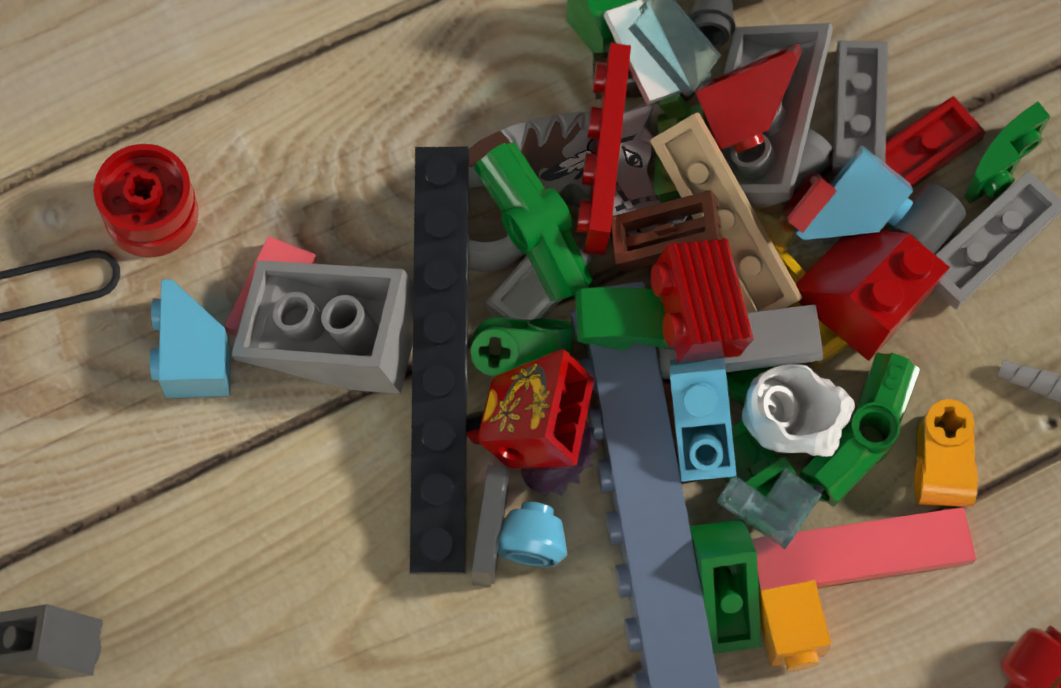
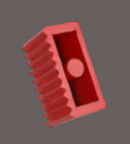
[651,238,754,363]

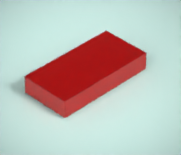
[783,172,837,233]

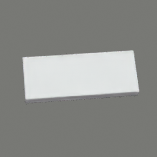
[603,0,685,105]

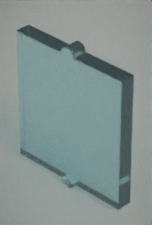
[628,0,721,97]

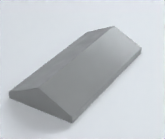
[711,23,833,212]

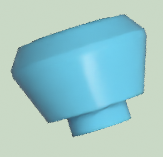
[498,502,567,567]

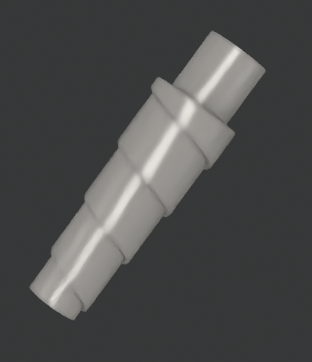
[997,360,1061,403]

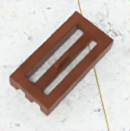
[611,190,723,272]

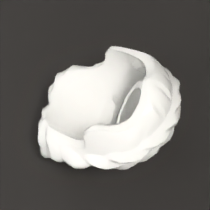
[742,364,855,457]

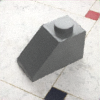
[0,604,103,680]

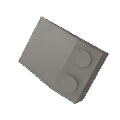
[231,260,413,394]

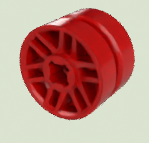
[93,144,199,257]

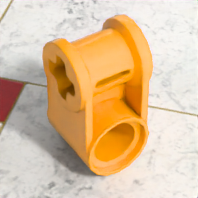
[914,399,978,507]

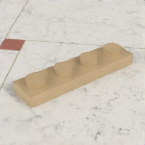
[649,113,803,313]

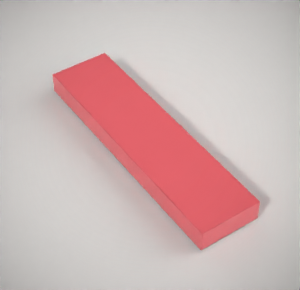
[752,507,976,593]

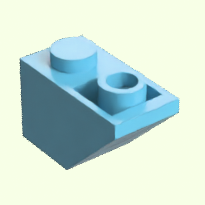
[150,279,231,398]
[670,358,736,482]

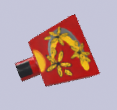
[467,349,595,469]

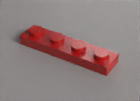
[576,43,631,255]

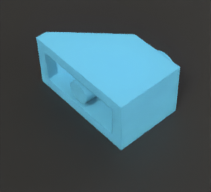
[796,145,913,240]

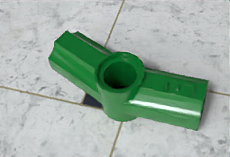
[474,142,594,302]
[799,352,920,507]

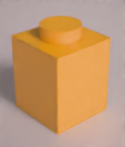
[759,580,832,672]

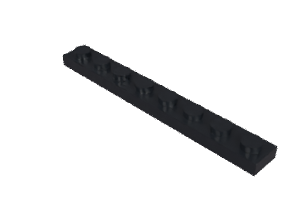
[410,146,470,575]

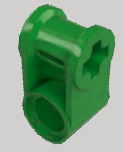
[470,317,575,376]

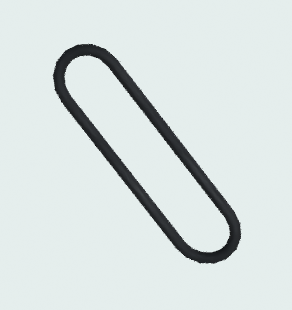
[0,250,120,321]

